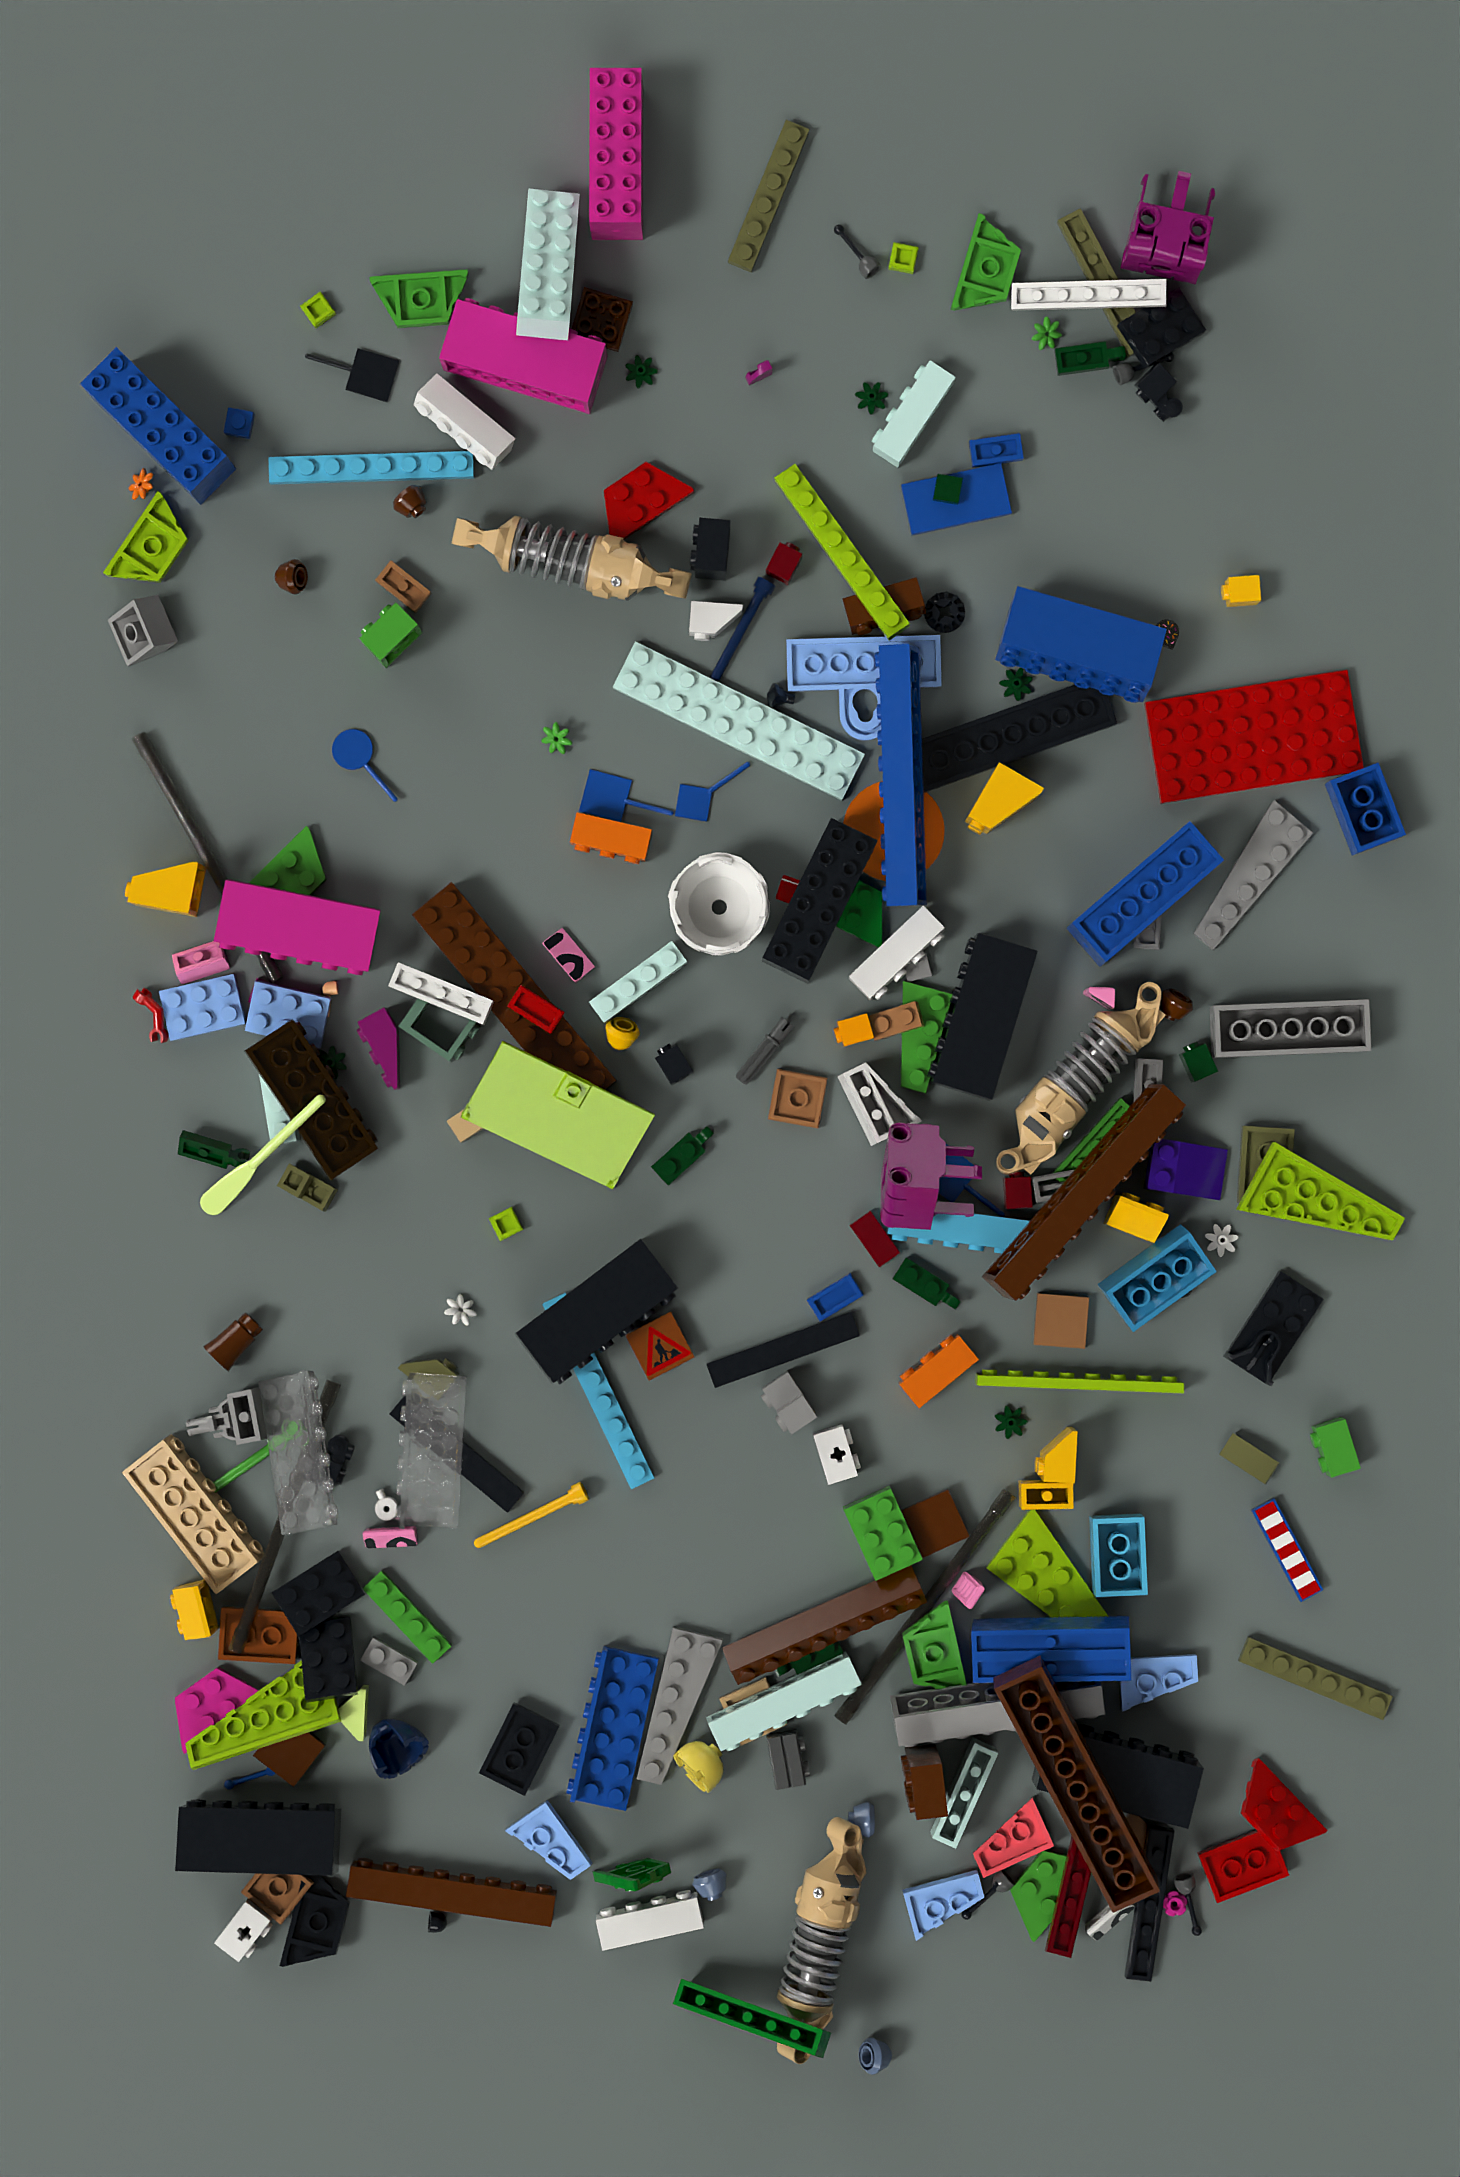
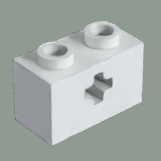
[813,1424,861,1485]
[214,1899,273,1962]

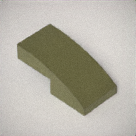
[277,1163,338,1212]
[1219,1433,1279,1485]

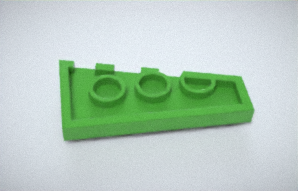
[901,981,952,1093]

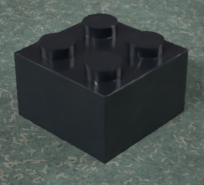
[690,517,730,581]

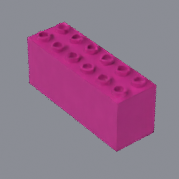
[589,68,643,240]
[439,298,608,414]
[213,879,381,976]

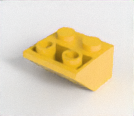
[1103,1192,1169,1243]

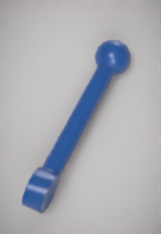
[224,1767,275,1790]

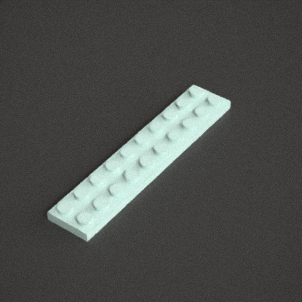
[613,641,865,801]

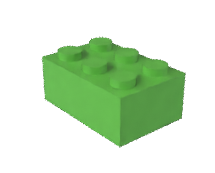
[843,1486,923,1581]

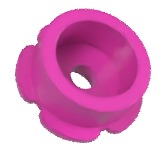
[1163,1891,1187,1917]

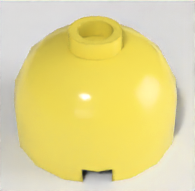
[673,1741,723,1793]

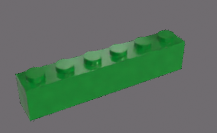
[673,1979,831,2058]

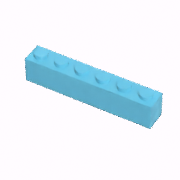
[887,1214,1029,1254]

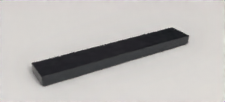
[706,1312,860,1388]
[389,1394,524,1513]
[1124,1825,1175,1982]

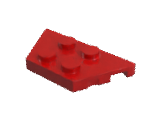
[604,462,694,540]
[1241,1758,1328,1851]

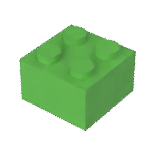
[359,603,423,668]

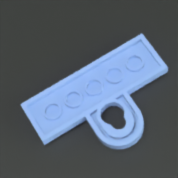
[786,635,942,741]

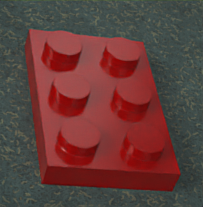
[1197,1830,1290,1903]

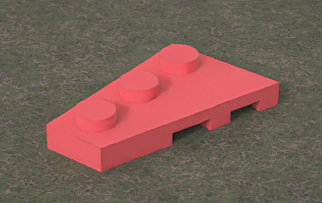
[973,1798,1054,1878]

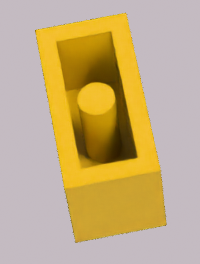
[1018,1480,1074,1510]

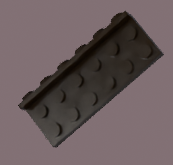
[244,1019,378,1180]

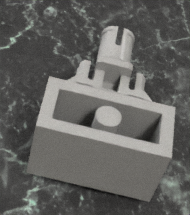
[186,1387,271,1445]

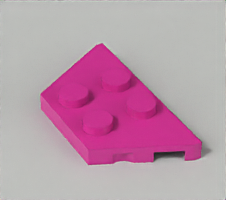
[175,1667,259,1754]

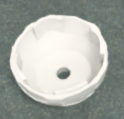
[668,852,770,955]

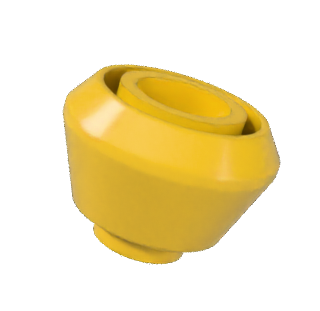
[605,1017,640,1050]

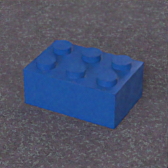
[1325,762,1406,856]

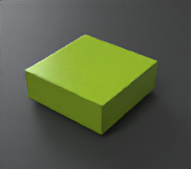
[888,242,918,274]
[300,291,336,329]
[489,1207,524,1241]

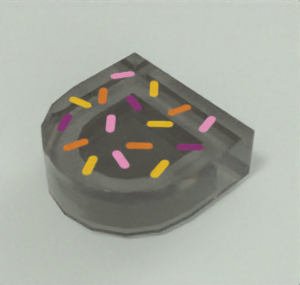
[1156,619,1179,650]

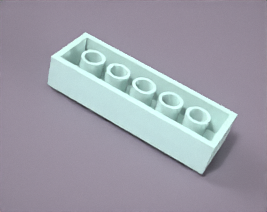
[516,188,580,341]

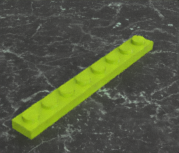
[774,464,910,641]
[975,1369,1184,1393]

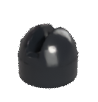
[428,1911,447,1933]

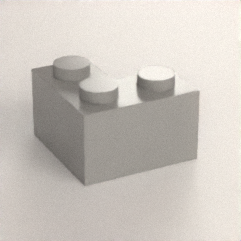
[761,1371,817,1435]

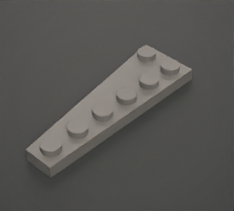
[1193,800,1313,950]

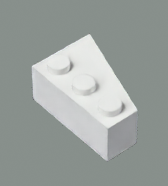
[838,1063,922,1146]

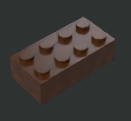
[901,1744,948,1820]

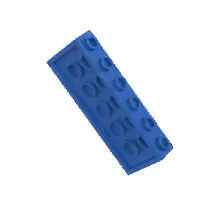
[566,1646,659,1811]

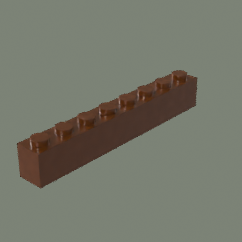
[722,1565,927,1685]
[346,1858,557,1927]

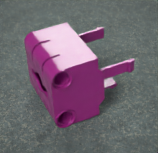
[1120,171,1215,285]
[880,1122,982,1230]

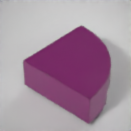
[745,360,772,385]

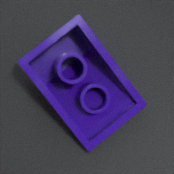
[1144,1139,1228,1200]

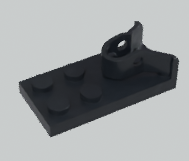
[1223,1271,1324,1386]

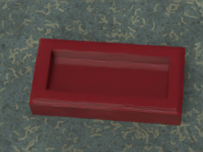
[849,1211,900,1267]

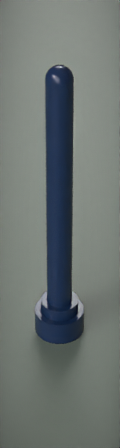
[709,577,776,682]

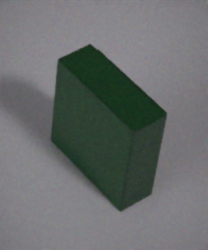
[933,474,963,505]

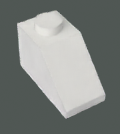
[689,601,743,641]

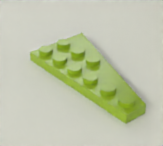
[1236,1142,1405,1240]
[986,1509,1108,1617]
[185,1660,341,1770]

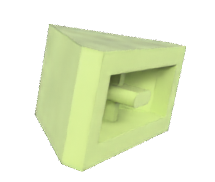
[338,1685,369,1741]

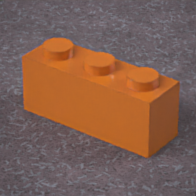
[570,812,652,865]
[898,1334,979,1408]

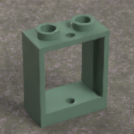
[398,998,481,1062]

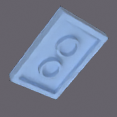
[159,974,246,1041]
[245,980,332,1048]

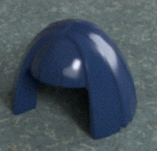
[369,1719,429,1779]

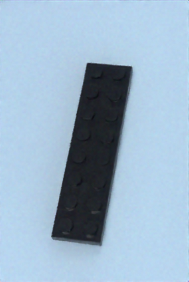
[922,685,1118,793]

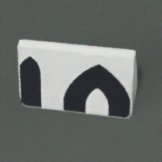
[1084,1904,1135,1940]

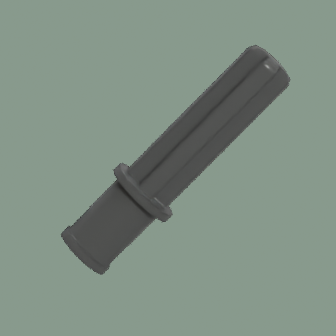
[736,1017,794,1085]

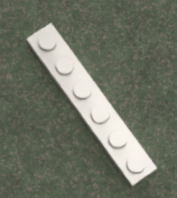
[1011,279,1167,311]

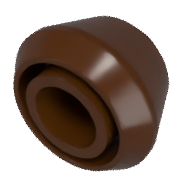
[393,485,426,518]
[275,559,308,595]
[1159,988,1193,1021]

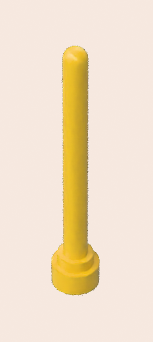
[474,1482,589,1548]

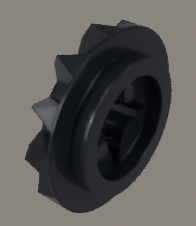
[924,591,965,633]

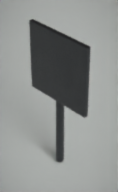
[305,348,399,402]

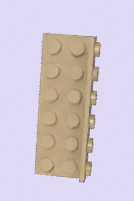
[122,1434,265,1594]

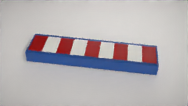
[1251,1498,1323,1602]

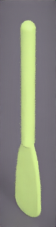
[200,1095,326,1215]

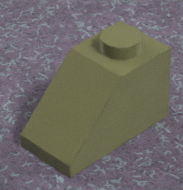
[398,1358,459,1400]

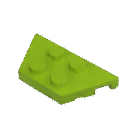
[103,491,189,583]

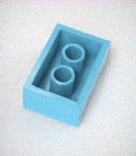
[1089,1514,1148,1597]

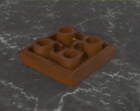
[571,287,633,352]
[901,1489,970,1558]
[253,1732,326,1787]

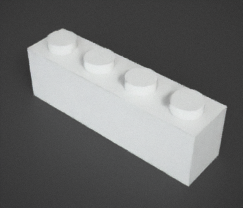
[414,373,516,470]
[849,906,945,1001]
[596,1890,704,1951]

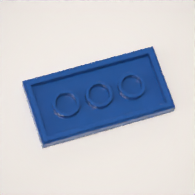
[901,463,1012,536]

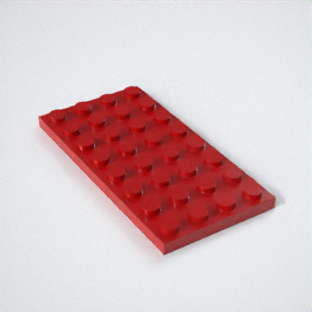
[1144,670,1364,804]

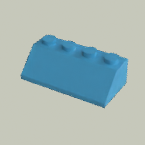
[1097,1224,1217,1332]

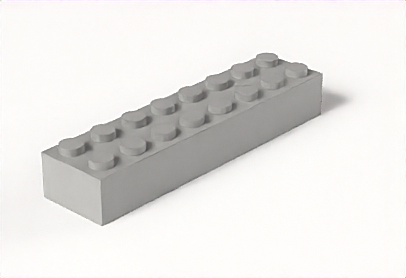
[890,1681,1105,1747]

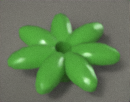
[1031,316,1062,350]
[541,722,572,754]

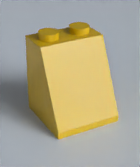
[965,762,1044,835]
[125,862,207,917]

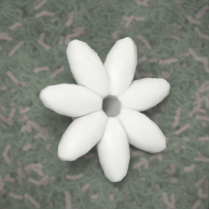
[1205,1224,1238,1257]
[444,1294,477,1326]

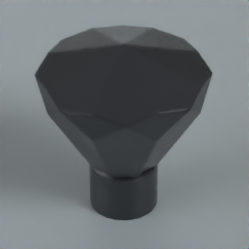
[767,683,795,708]

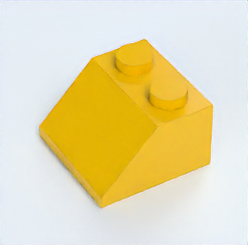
[1035,1427,1078,1483]
[170,1579,219,1640]

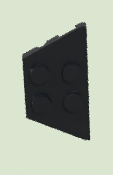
[279,1875,350,1967]

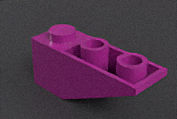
[356,1007,400,1090]

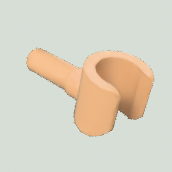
[323,981,339,1017]

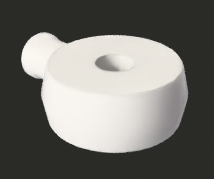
[375,1489,399,1521]

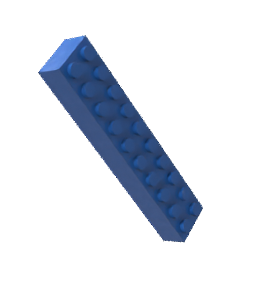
[875,644,927,906]

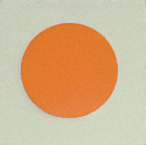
[843,781,945,881]

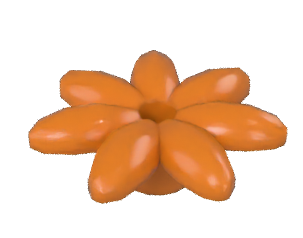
[128,468,154,500]

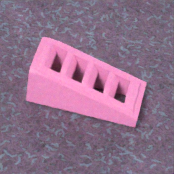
[952,1571,985,1609]

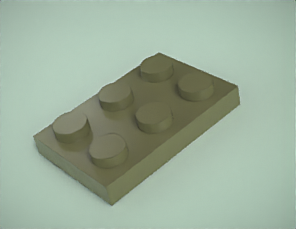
[1237,1126,1295,1203]

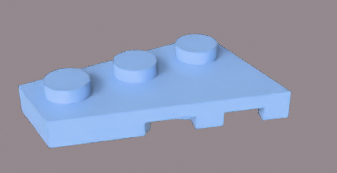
[1120,1654,1198,1712]
[505,1800,593,1880]
[902,1870,984,1941]

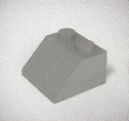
[108,595,178,667]

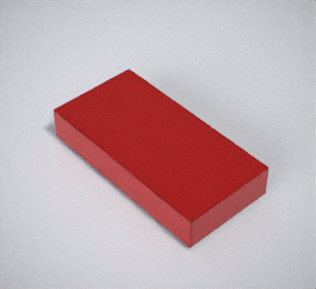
[507,985,565,1034]

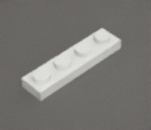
[388,962,494,1025]

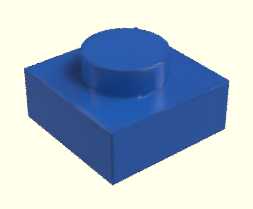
[224,407,255,439]

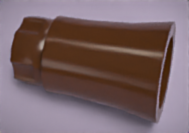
[203,1313,263,1372]

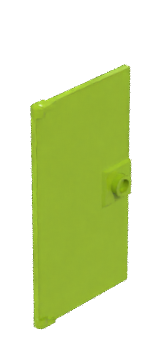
[461,1041,655,1189]

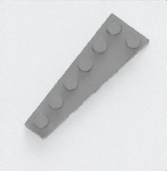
[637,1627,722,1785]

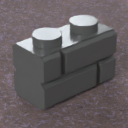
[767,1729,810,1790]

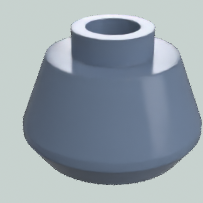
[848,1802,875,1838]
[692,1868,726,1901]
[859,2038,892,2075]

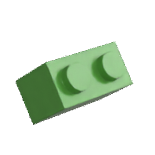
[1310,1417,1361,1478]

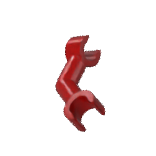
[132,988,169,1043]

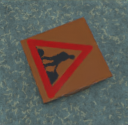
[625,1312,694,1381]

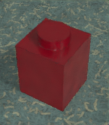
[765,542,803,585]
[1003,1172,1032,1209]

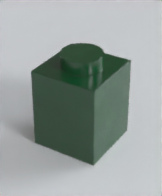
[1179,1041,1218,1083]

